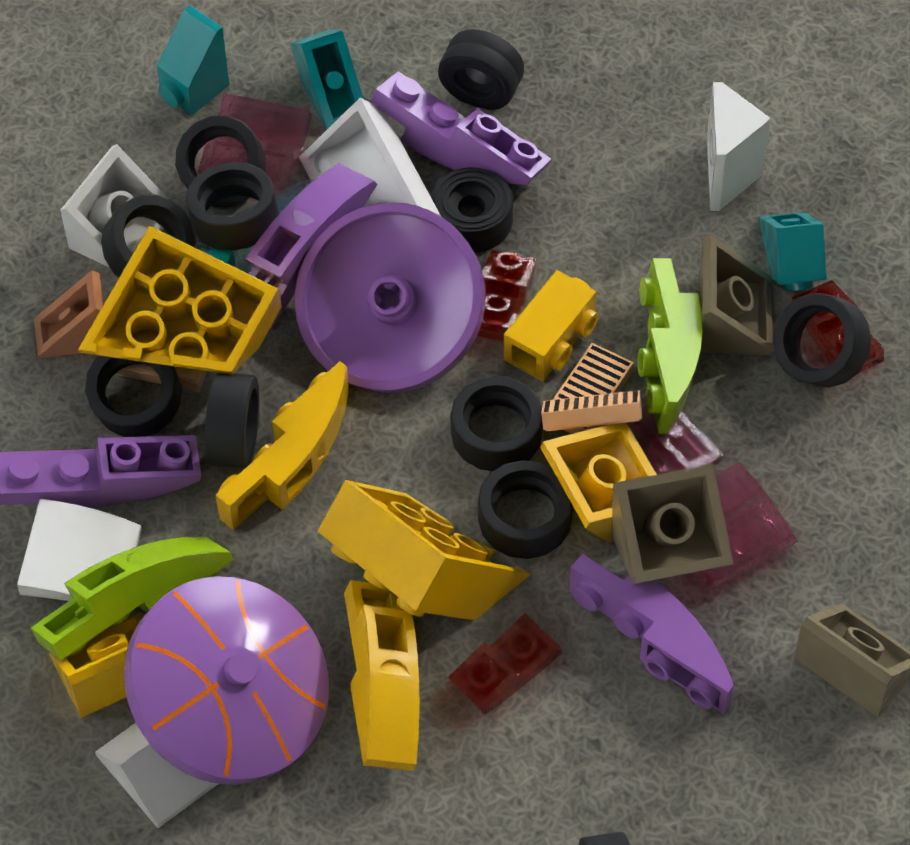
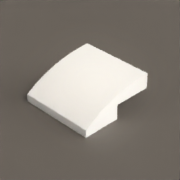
[17,499,142,601]

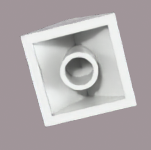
[707,82,771,211]
[60,144,168,267]
[95,723,218,828]

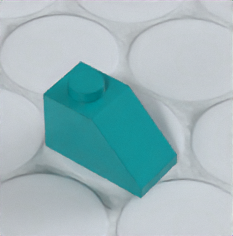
[156,5,230,115]
[289,29,363,130]
[759,212,827,291]

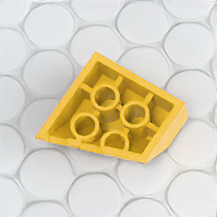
[78,226,282,375]
[317,480,531,621]

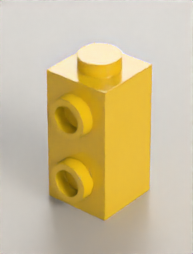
[504,270,599,382]

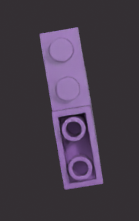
[370,71,551,185]
[245,163,378,332]
[0,435,201,508]
[569,553,734,715]

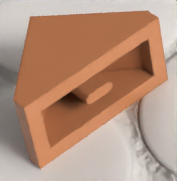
[34,270,105,359]

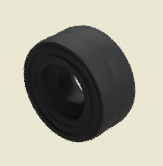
[438,29,524,110]
[431,167,513,253]

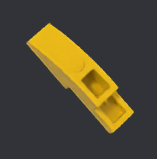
[216,361,349,530]
[344,580,420,771]

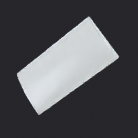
[299,98,441,216]

